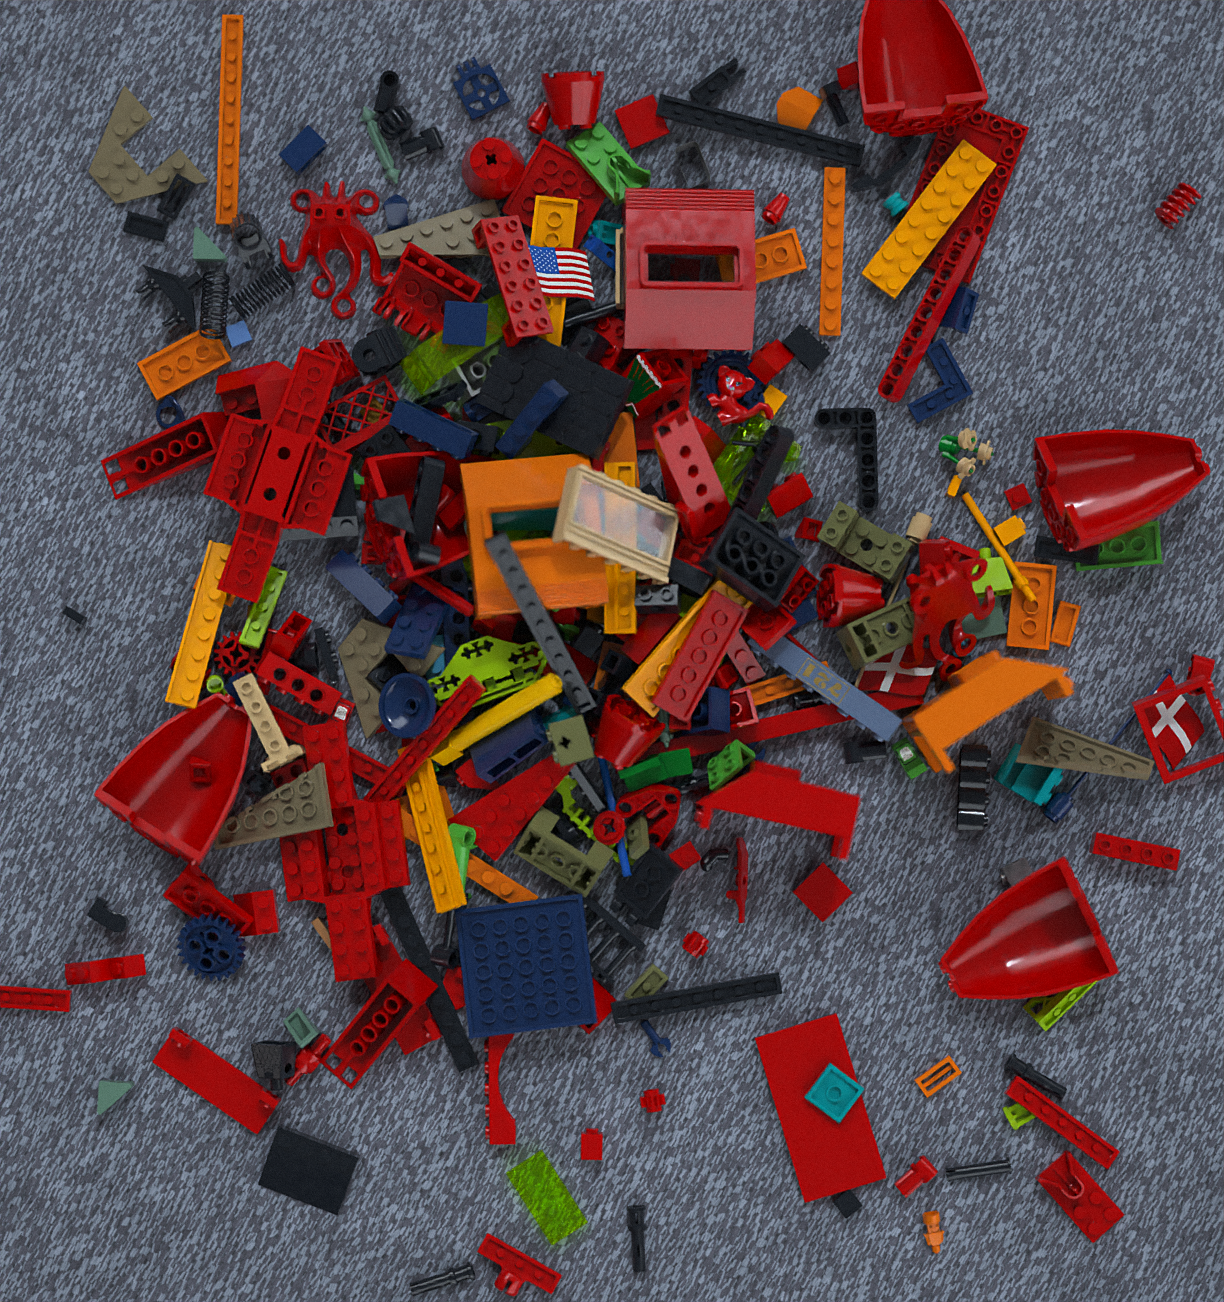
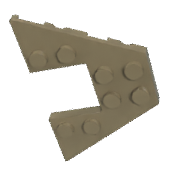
[88,86,208,204]
[338,618,445,738]

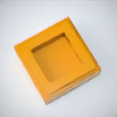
[946,475,962,499]

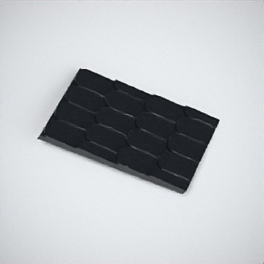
[475,336,635,460]

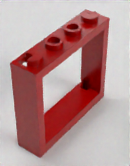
[1131,674,1224,784]

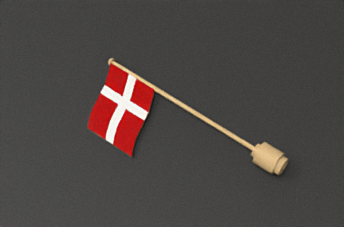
[854,512,943,696]

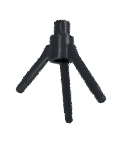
[731,441,761,485]

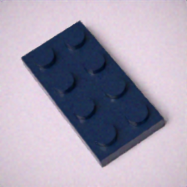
[384,581,455,660]

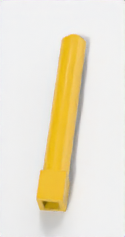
[430,673,562,766]

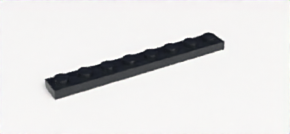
[610,972,782,1024]

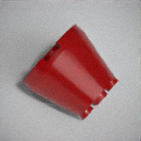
[541,71,605,130]
[461,137,525,200]
[816,564,885,628]
[593,694,665,770]

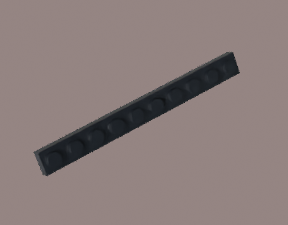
[655,94,865,167]
[484,531,596,715]
[380,886,479,1072]

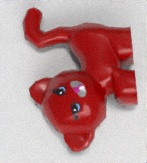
[706,365,774,427]

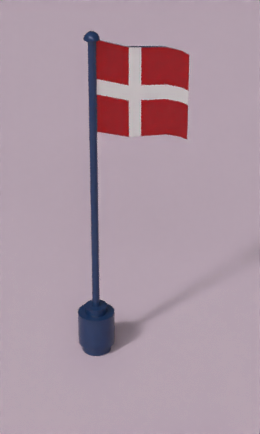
[1043,669,1205,824]

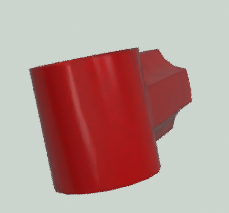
[894,1155,938,1198]

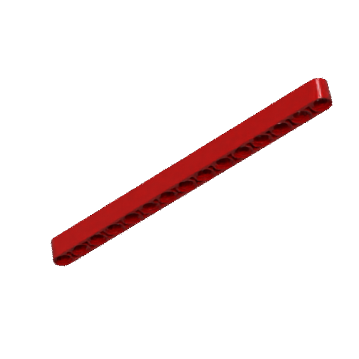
[615,691,924,774]

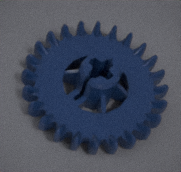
[696,350,765,412]

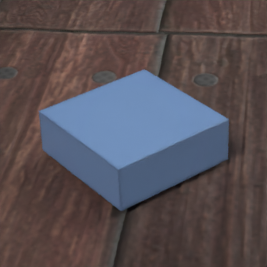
[226,320,252,348]

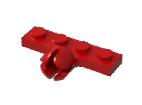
[477,1233,562,1297]

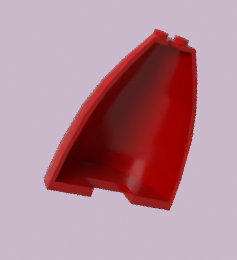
[857,0,989,137]
[1033,429,1210,552]
[360,451,502,581]
[93,692,252,866]
[938,856,1120,1000]

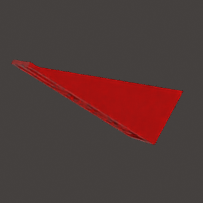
[651,404,731,538]
[101,412,228,500]
[320,958,438,1089]

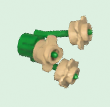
[938,428,994,479]

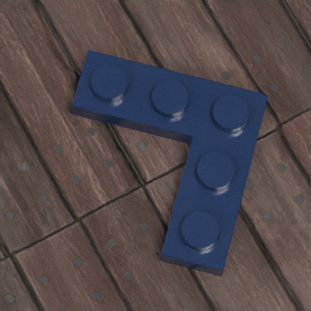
[907,338,973,424]

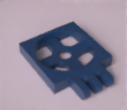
[453,57,510,121]

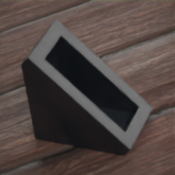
[372,494,415,534]

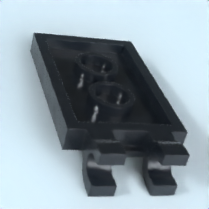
[609,842,684,927]

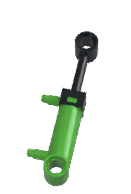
[431,823,478,970]

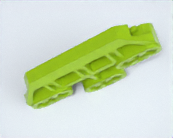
[427,636,548,709]

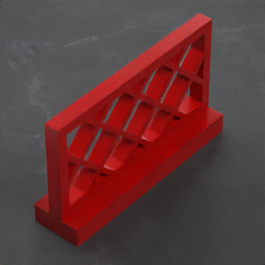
[319,375,399,453]

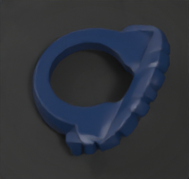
[156,395,185,429]

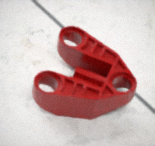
[615,783,682,847]

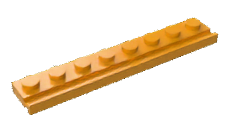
[604,462,637,634]
[165,540,232,710]
[397,745,467,914]

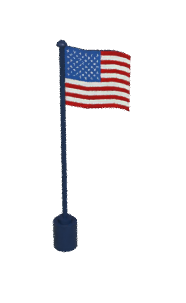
[528,245,595,302]

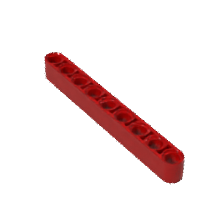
[878,226,980,403]

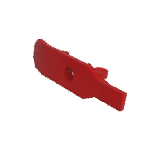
[726,837,748,923]

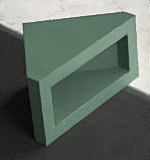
[193,226,228,263]
[283,1007,321,1048]
[97,1080,135,1115]

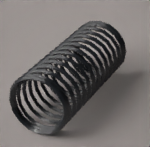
[229,263,296,320]
[199,271,230,339]

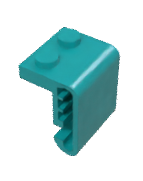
[993,743,1063,806]

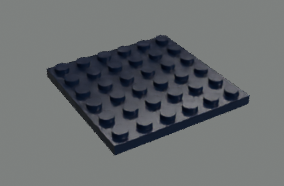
[455,894,598,1039]

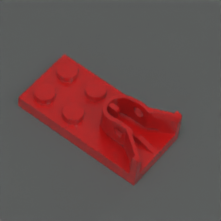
[162,863,255,938]
[1035,1150,1125,1243]

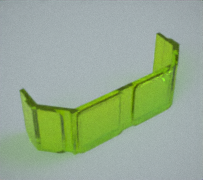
[399,293,509,396]

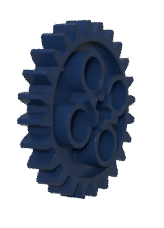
[176,913,246,981]

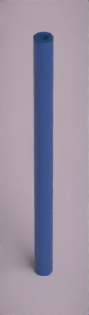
[597,757,631,877]

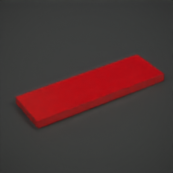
[650,589,749,723]

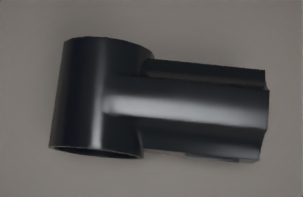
[374,70,401,114]
[399,127,445,161]
[843,740,887,764]
[549,805,581,846]

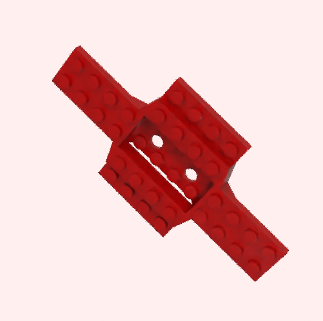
[203,346,353,603]
[279,721,411,982]

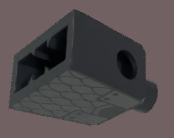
[251,1040,296,1091]

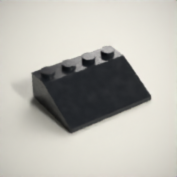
[269,467,360,541]
[698,507,805,613]
[258,1124,360,1215]

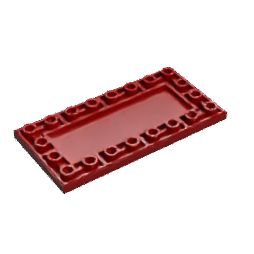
[905,109,1029,284]
[754,1013,887,1203]

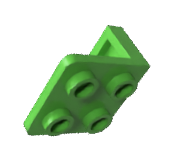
[707,739,755,792]

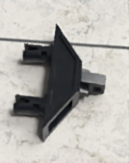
[136,265,203,334]

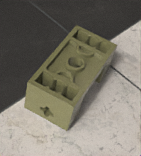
[817,501,915,586]
[836,596,927,671]
[546,715,595,767]
[513,807,614,898]

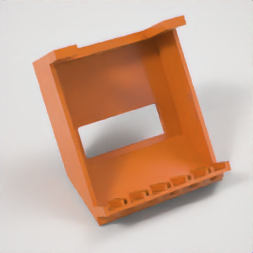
[459,453,609,620]
[901,649,1074,773]

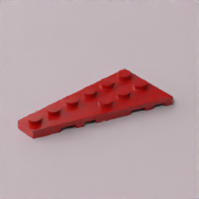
[448,754,577,861]

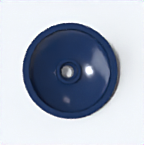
[379,673,436,738]

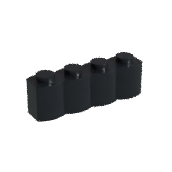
[956,744,991,831]

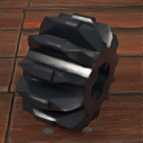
[377,106,414,140]

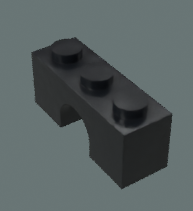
[589,649,639,717]

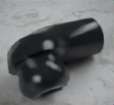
[700,849,728,872]

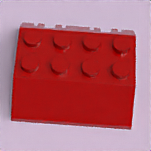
[372,242,483,355]

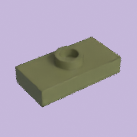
[627,814,650,860]
[624,962,669,999]

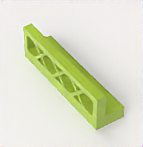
[1022,981,1098,1032]

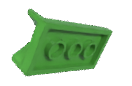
[566,122,651,206]
[1075,521,1164,571]

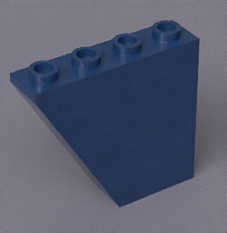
[469,673,548,784]

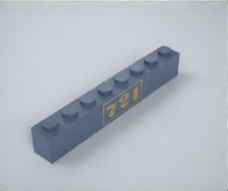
[747,636,903,742]

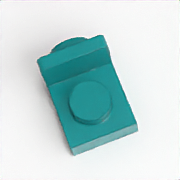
[588,220,623,246]

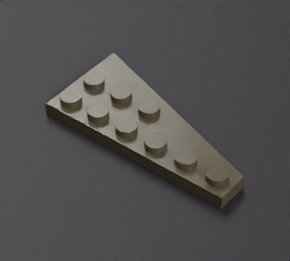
[373,199,500,259]
[1016,716,1155,780]
[214,762,333,850]

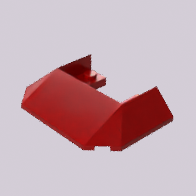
[215,360,311,494]

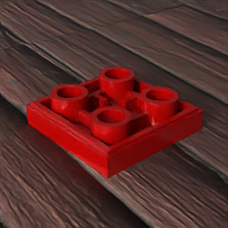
[614,94,670,150]
[793,862,853,923]

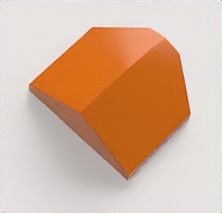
[777,86,823,130]

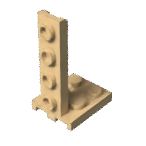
[232,673,306,773]

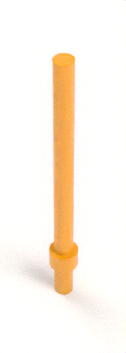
[961,492,1037,603]

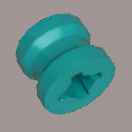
[882,191,909,218]

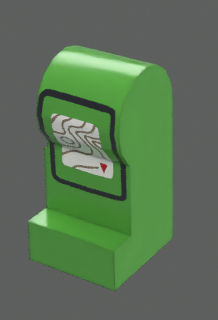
[891,737,928,780]

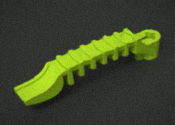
[555,775,636,866]

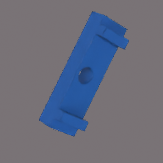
[583,235,623,277]

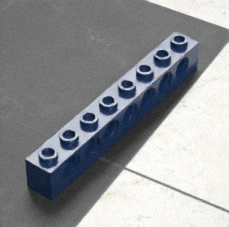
[441,557,479,725]

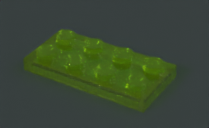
[506,1149,588,1245]

